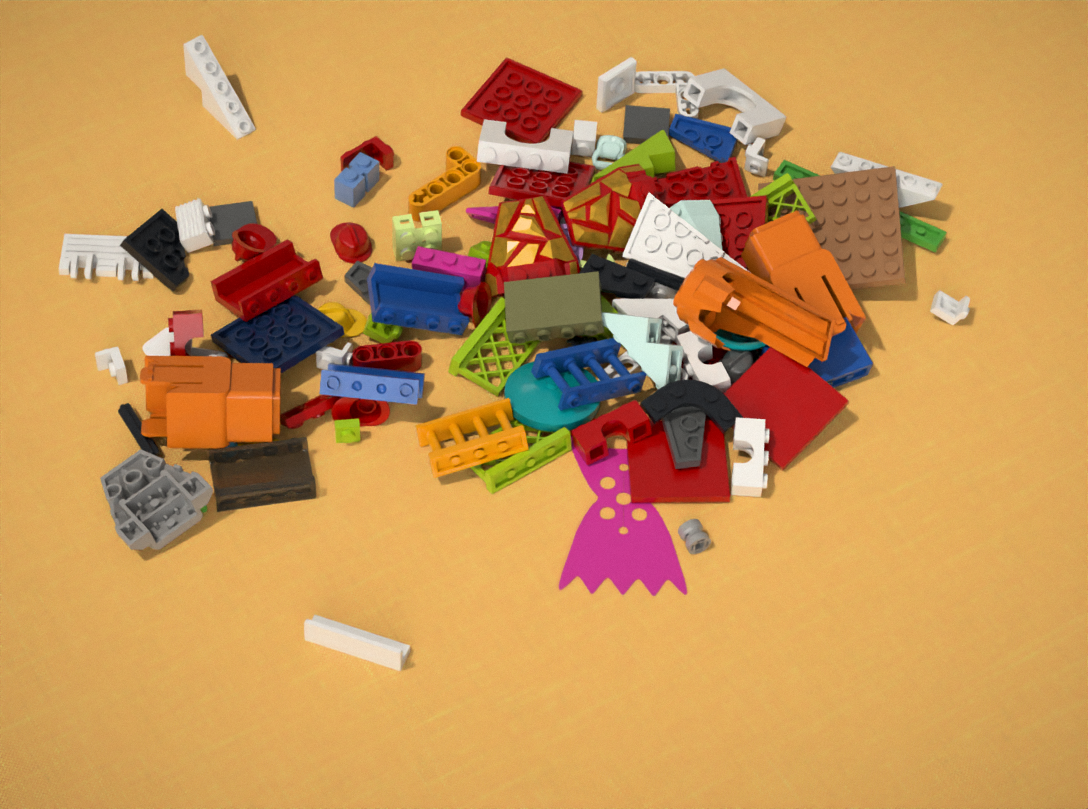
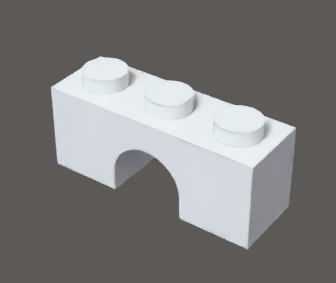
[676,331,731,394]
[731,417,769,497]

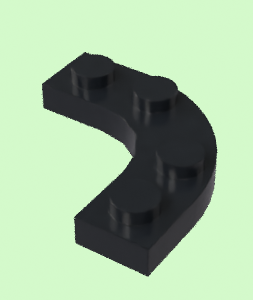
[640,380,743,434]

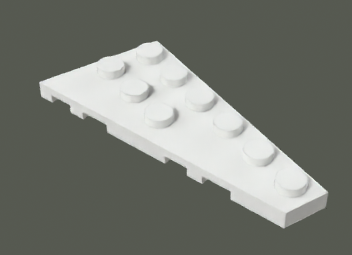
[622,193,749,279]

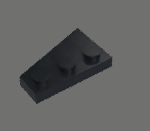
[579,254,656,299]

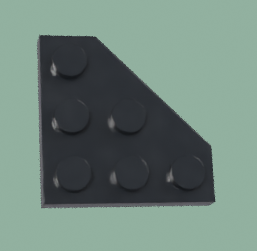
[120,209,189,292]

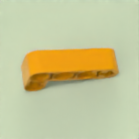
[408,146,481,222]

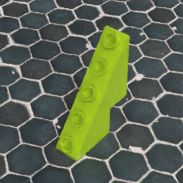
[591,130,676,183]

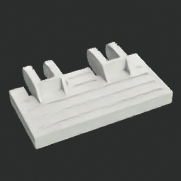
[59,234,154,281]

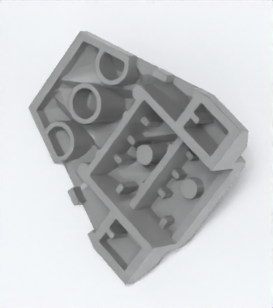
[100,449,213,550]

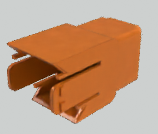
[741,210,866,337]
[140,356,281,449]

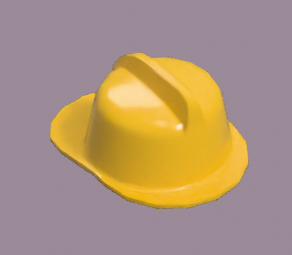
[317,302,367,337]

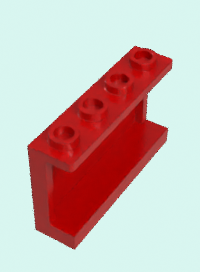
[210,239,323,322]

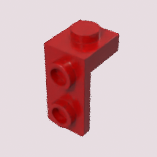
[340,136,394,171]

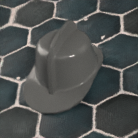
[718,350,761,386]

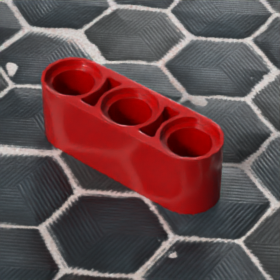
[352,340,422,372]

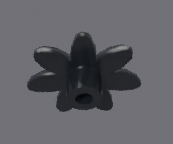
[567,336,597,346]

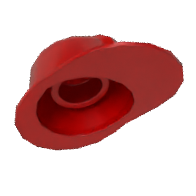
[330,222,372,264]
[232,223,277,262]
[458,282,492,328]
[331,397,390,427]

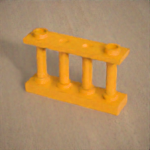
[415,398,529,478]

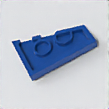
[669,114,738,163]

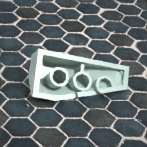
[670,200,723,250]

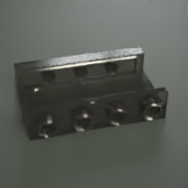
[208,437,316,512]

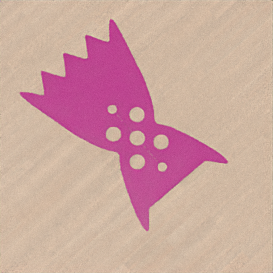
[559,434,687,596]

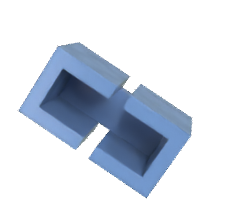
[334,152,379,208]

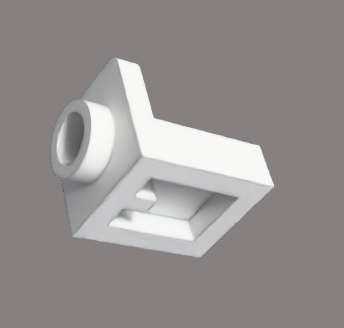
[95,346,128,385]

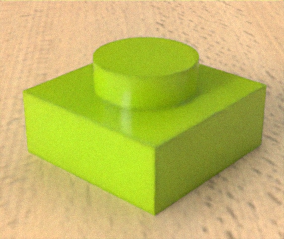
[335,419,360,443]

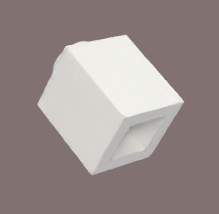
[571,120,597,157]

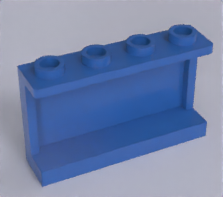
[367,263,470,335]
[759,317,873,388]

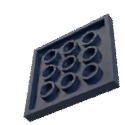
[211,295,344,373]

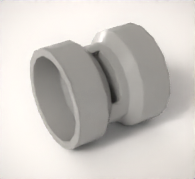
[678,519,711,554]

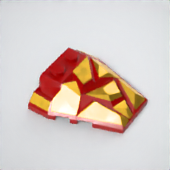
[560,164,660,253]
[485,196,580,298]

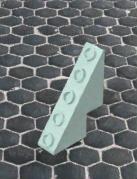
[602,312,683,389]

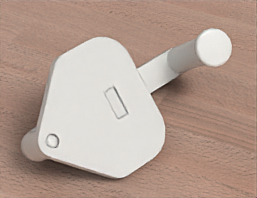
[142,327,228,358]

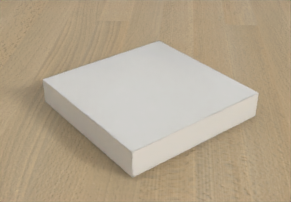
[596,57,637,113]

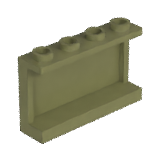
[504,271,604,344]

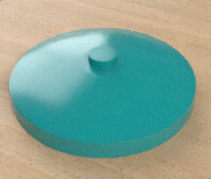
[504,362,601,432]

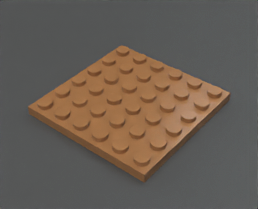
[758,166,906,290]

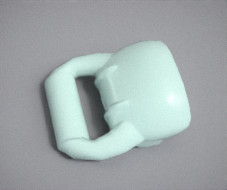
[592,135,627,170]

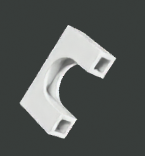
[683,68,787,145]
[477,119,574,174]

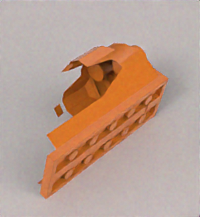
[673,257,835,367]

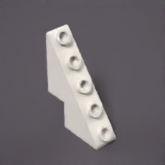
[183,35,256,140]
[831,152,942,208]
[612,298,690,344]

